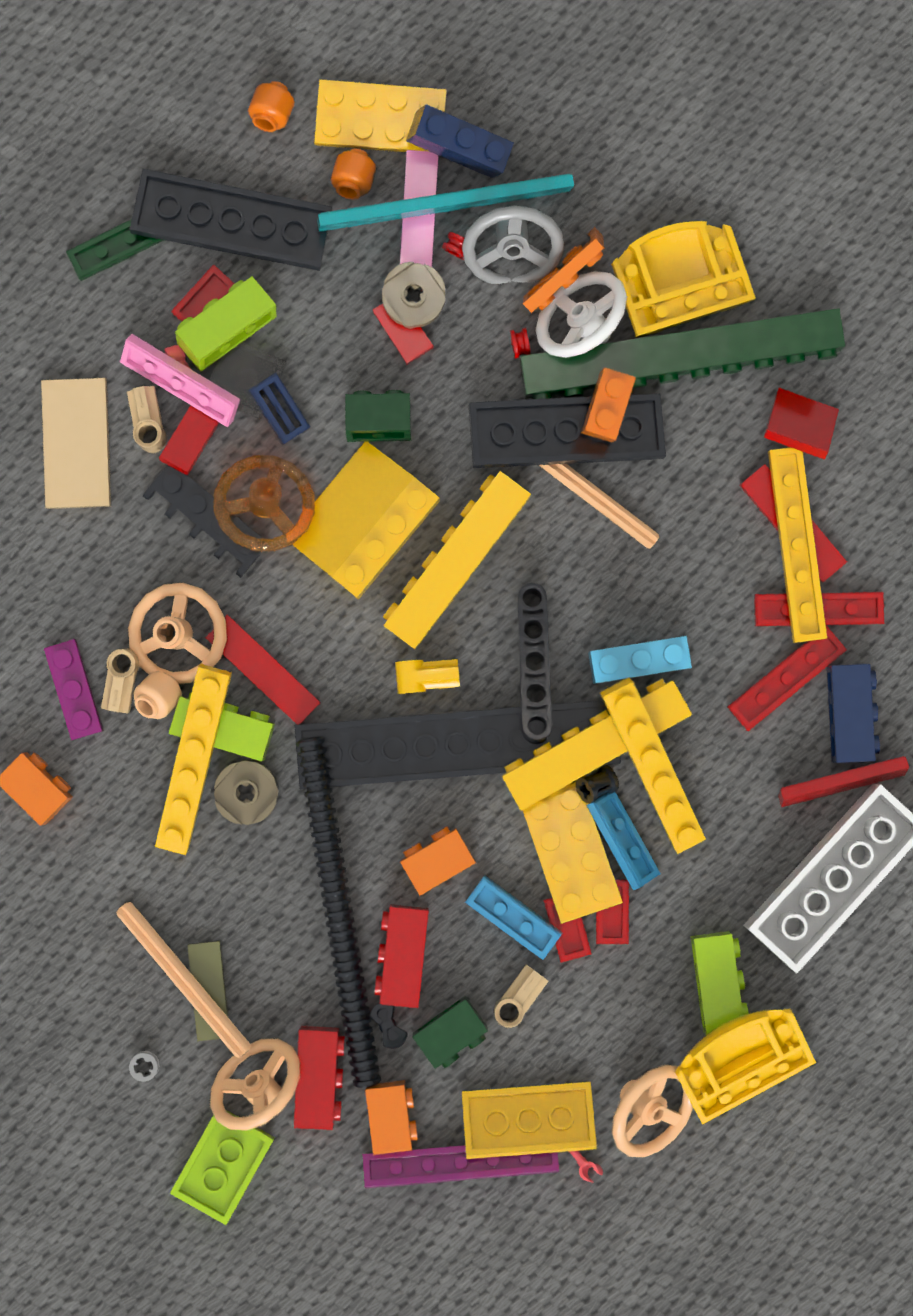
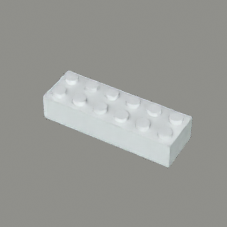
[743,783,913,973]

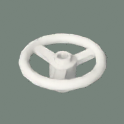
[535,271,627,358]

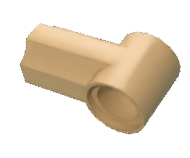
[127,386,167,453]
[101,648,140,713]
[494,964,549,1028]

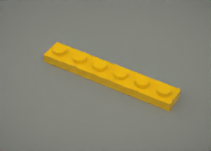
[768,447,827,643]
[155,664,232,855]
[600,678,706,854]

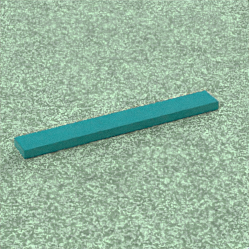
[317,174,574,232]

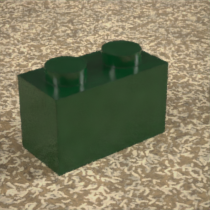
[345,390,411,442]
[412,996,488,1069]

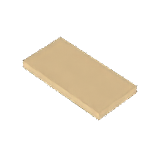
[41,378,111,509]

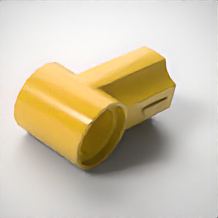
[395,659,460,694]

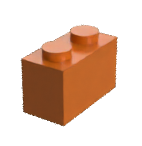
[581,367,636,442]
[0,752,73,826]
[400,826,476,896]
[365,1080,418,1155]

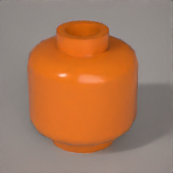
[248,81,295,132]
[331,149,376,199]

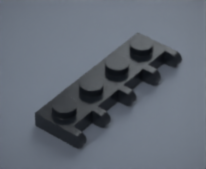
[143,465,269,578]

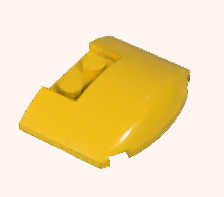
[611,221,756,337]
[675,1009,816,1125]

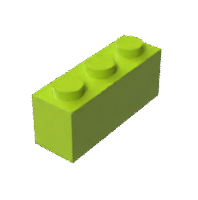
[175,276,277,372]
[168,692,275,761]
[690,931,749,1035]

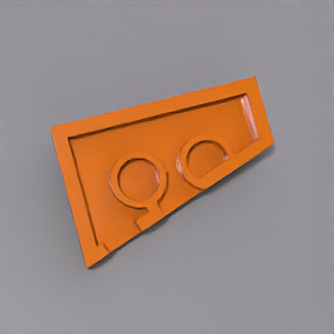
[523,227,604,313]

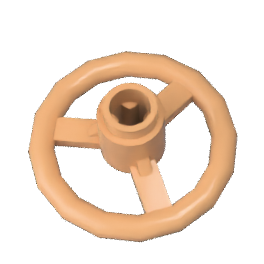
[128,583,227,684]
[210,1039,300,1130]
[612,1065,694,1157]

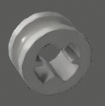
[129,1051,160,1082]

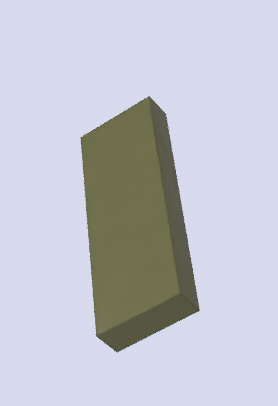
[187,940,229,1041]

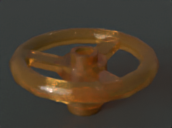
[213,455,315,551]

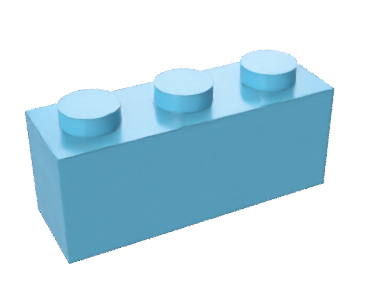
[588,636,692,684]

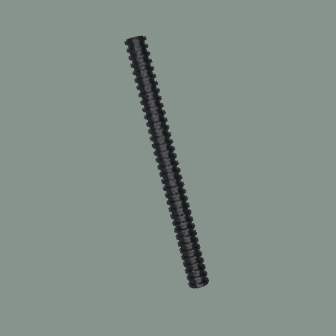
[296,736,381,1088]

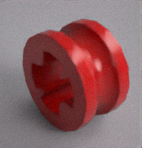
[442,232,464,260]
[510,328,531,359]

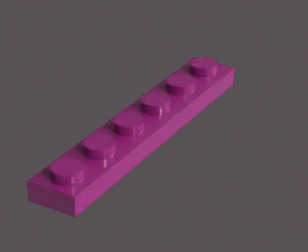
[363,1145,559,1189]

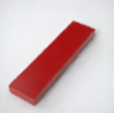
[739,464,847,583]
[754,592,884,626]
[205,615,321,725]
[727,625,847,732]
[778,756,909,808]

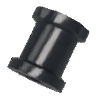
[576,765,619,804]

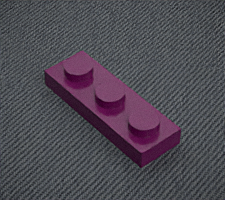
[43,639,103,740]

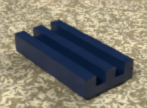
[248,373,310,444]

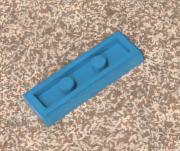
[586,792,661,890]
[465,876,563,960]

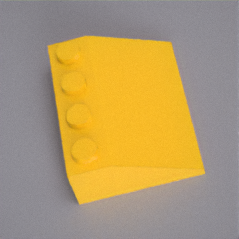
[285,442,440,600]

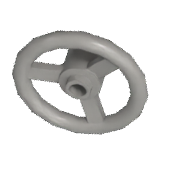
[462,206,565,284]

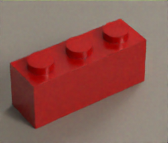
[374,904,429,1008]
[294,1026,345,1130]

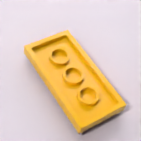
[314,79,447,152]
[523,782,623,924]
[462,1082,597,1159]

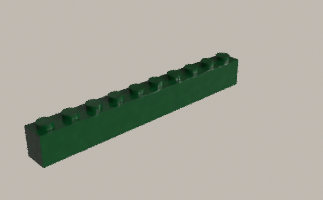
[520,308,845,399]

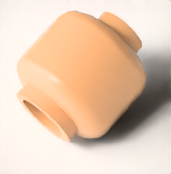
[134,671,182,719]

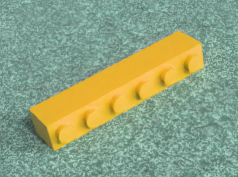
[383,471,531,650]
[501,678,692,811]

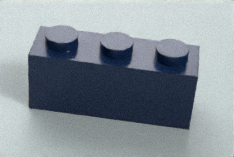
[406,104,514,178]
[827,664,880,763]

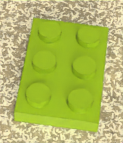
[170,1110,275,1225]

